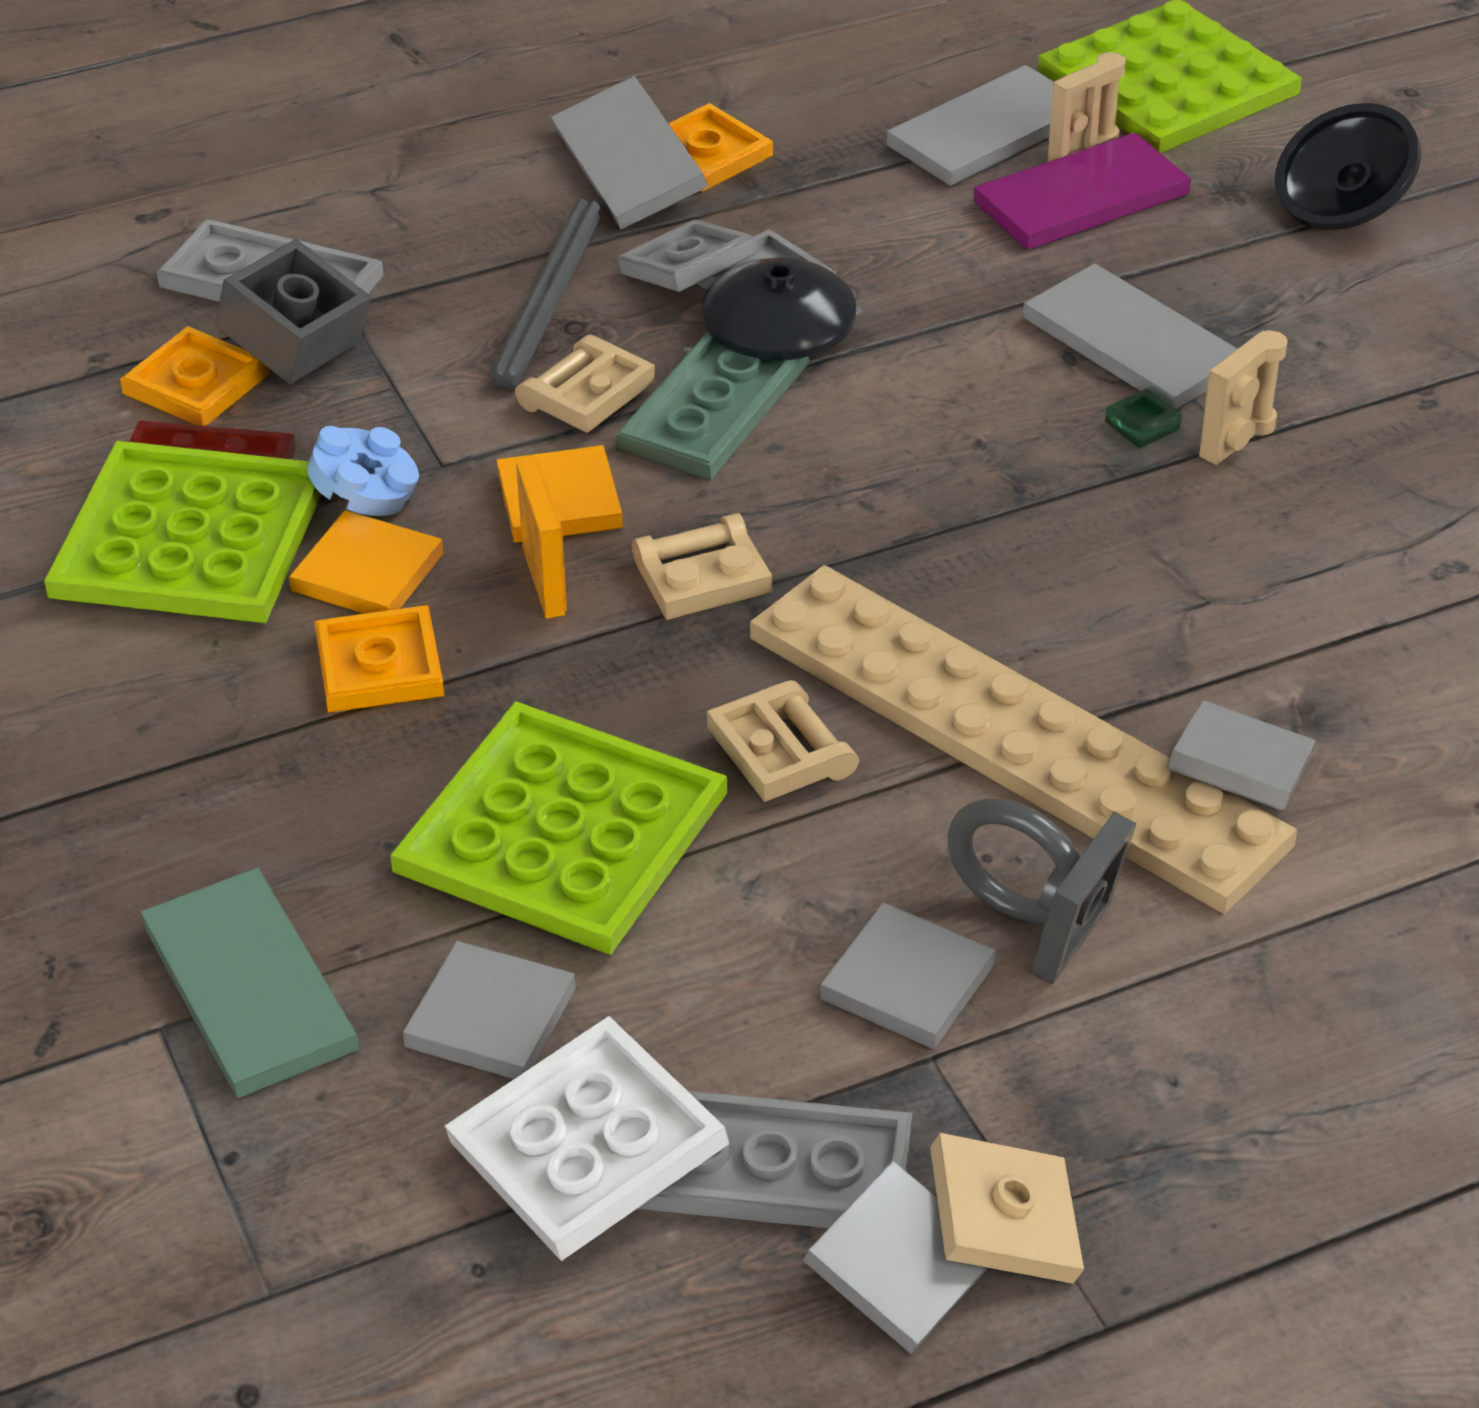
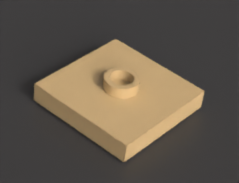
[930,1133,1084,1284]

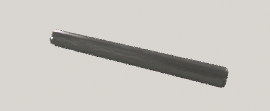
[491,199,600,391]

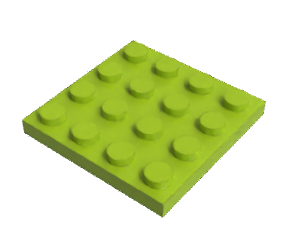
[1038,0,1302,153]
[44,441,322,623]
[390,701,727,955]

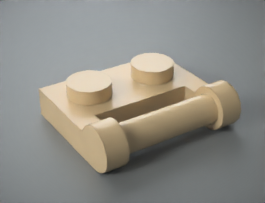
[1047,52,1126,162]
[1199,330,1287,465]
[515,334,655,433]
[632,513,772,620]
[707,680,859,802]

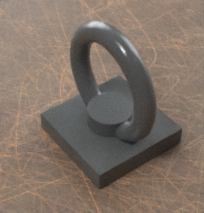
[948,798,1137,984]

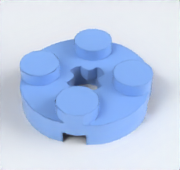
[307,426,419,516]

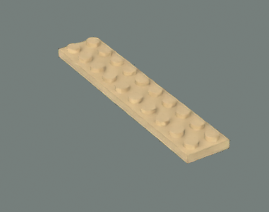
[750,565,1298,915]

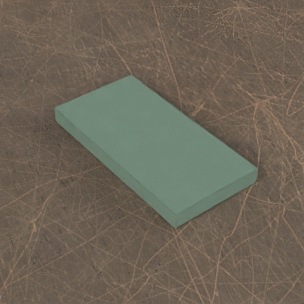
[616,332,809,480]
[140,867,359,1099]

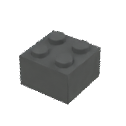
[215,239,371,385]

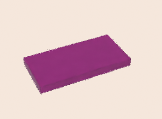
[974,133,1191,250]

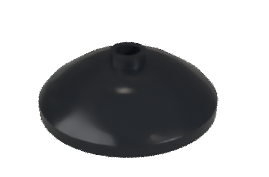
[1275,103,1421,230]
[702,257,856,360]

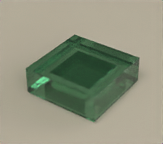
[1105,388,1182,449]

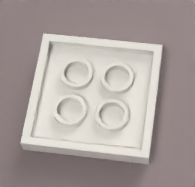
[445,1016,729,1261]

